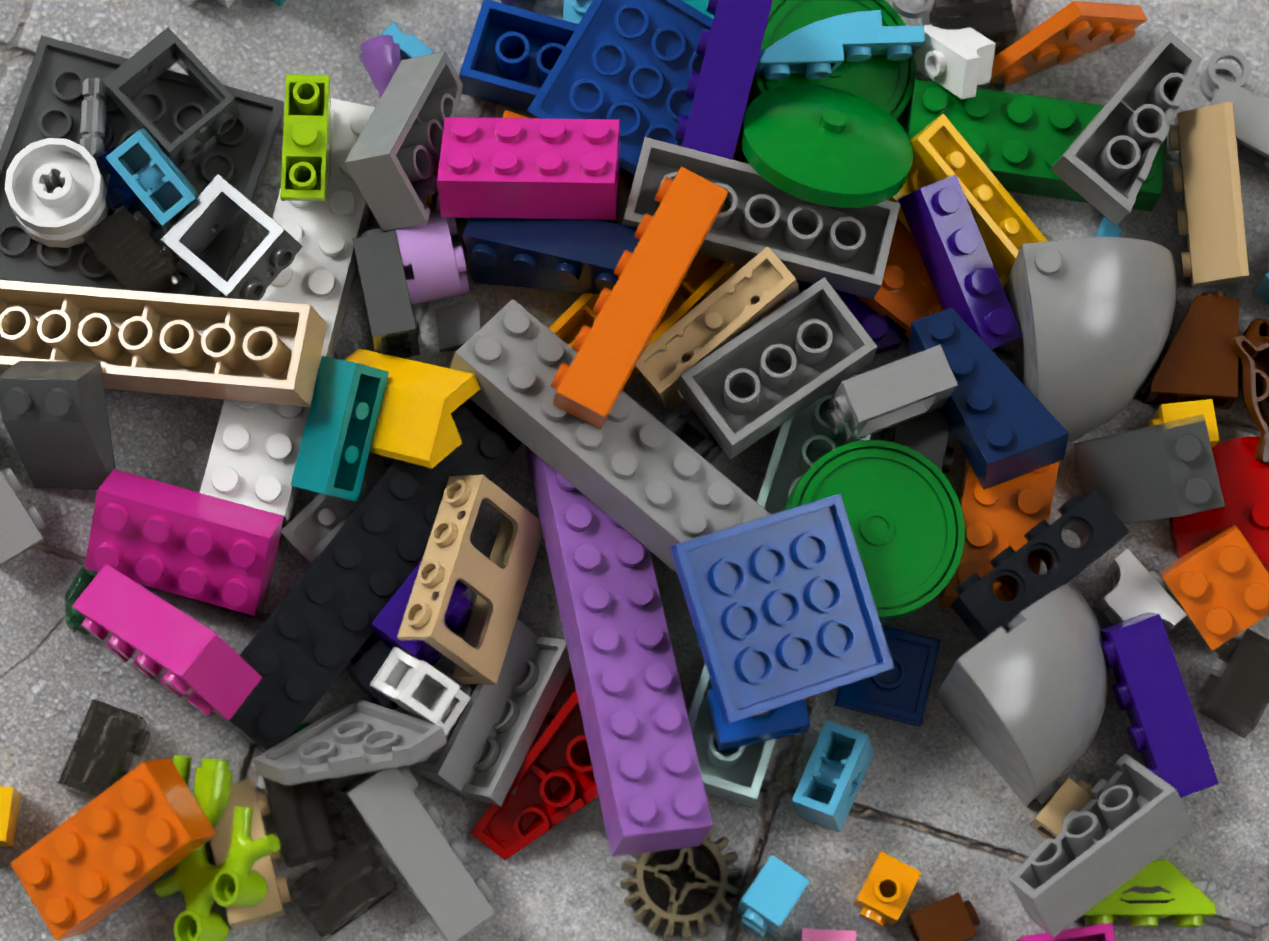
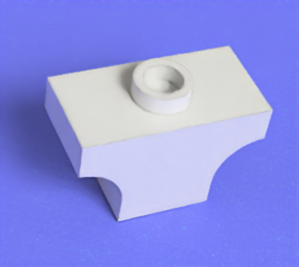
[913,24,996,99]
[1096,548,1187,634]
[370,647,471,736]

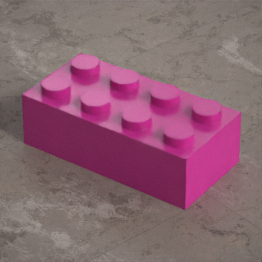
[437,117,621,220]
[84,469,284,616]
[72,564,263,721]

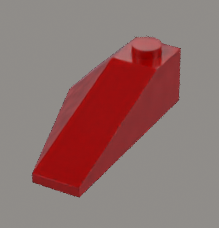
[470,690,599,860]

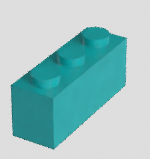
[291,356,389,502]

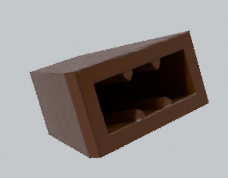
[1143,291,1239,409]

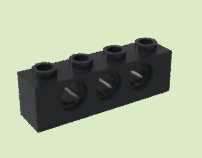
[950,490,1130,642]

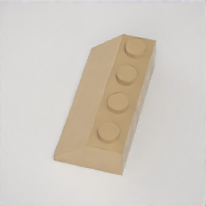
[1168,101,1249,287]

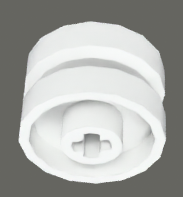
[5,138,110,248]

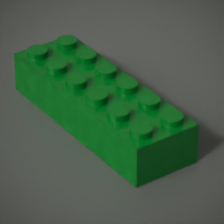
[906,79,1167,212]

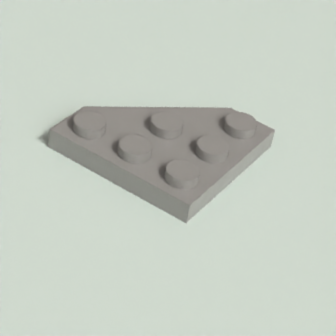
[253,697,447,786]

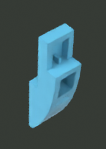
[754,10,925,80]

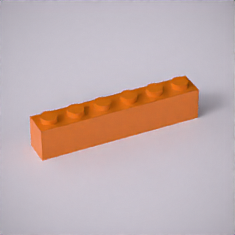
[550,166,729,430]

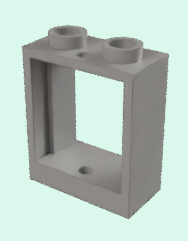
[826,345,958,444]

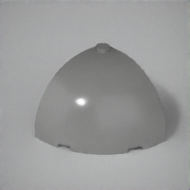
[1003,237,1176,443]
[935,583,1109,806]

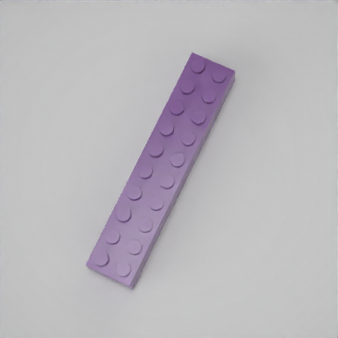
[525,446,713,857]

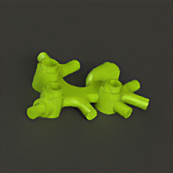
[154,755,280,941]

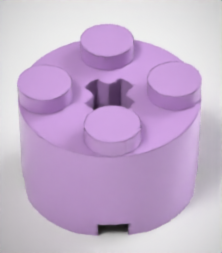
[394,211,470,305]

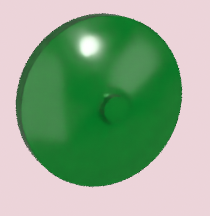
[740,84,913,208]

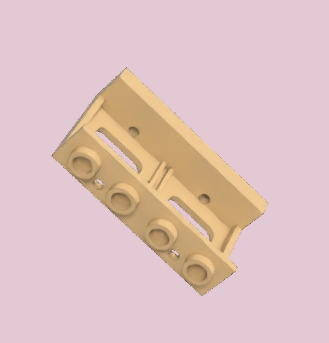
[635,246,800,412]
[397,475,543,685]

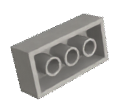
[678,277,877,460]

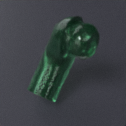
[64,566,98,635]

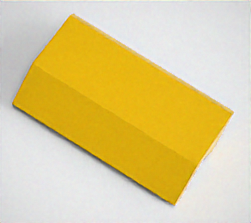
[888,114,1048,287]
[344,348,481,468]

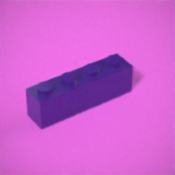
[675,0,773,160]
[898,174,1022,349]
[1100,612,1219,798]

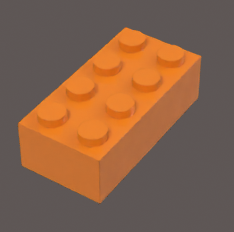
[938,458,1060,610]
[10,758,217,941]

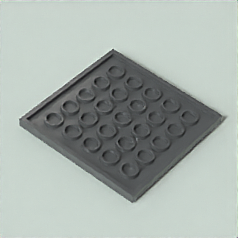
[0,35,284,298]

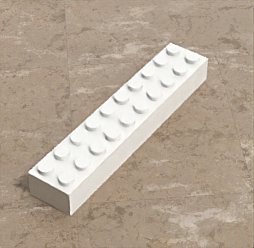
[200,98,375,527]

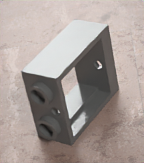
[102,27,240,166]
[161,174,303,301]
[353,229,420,358]

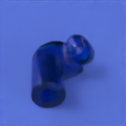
[98,146,135,210]

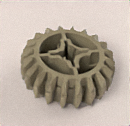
[620,826,742,941]

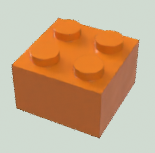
[1160,523,1269,651]

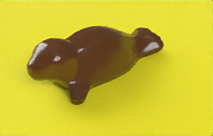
[1231,318,1269,463]

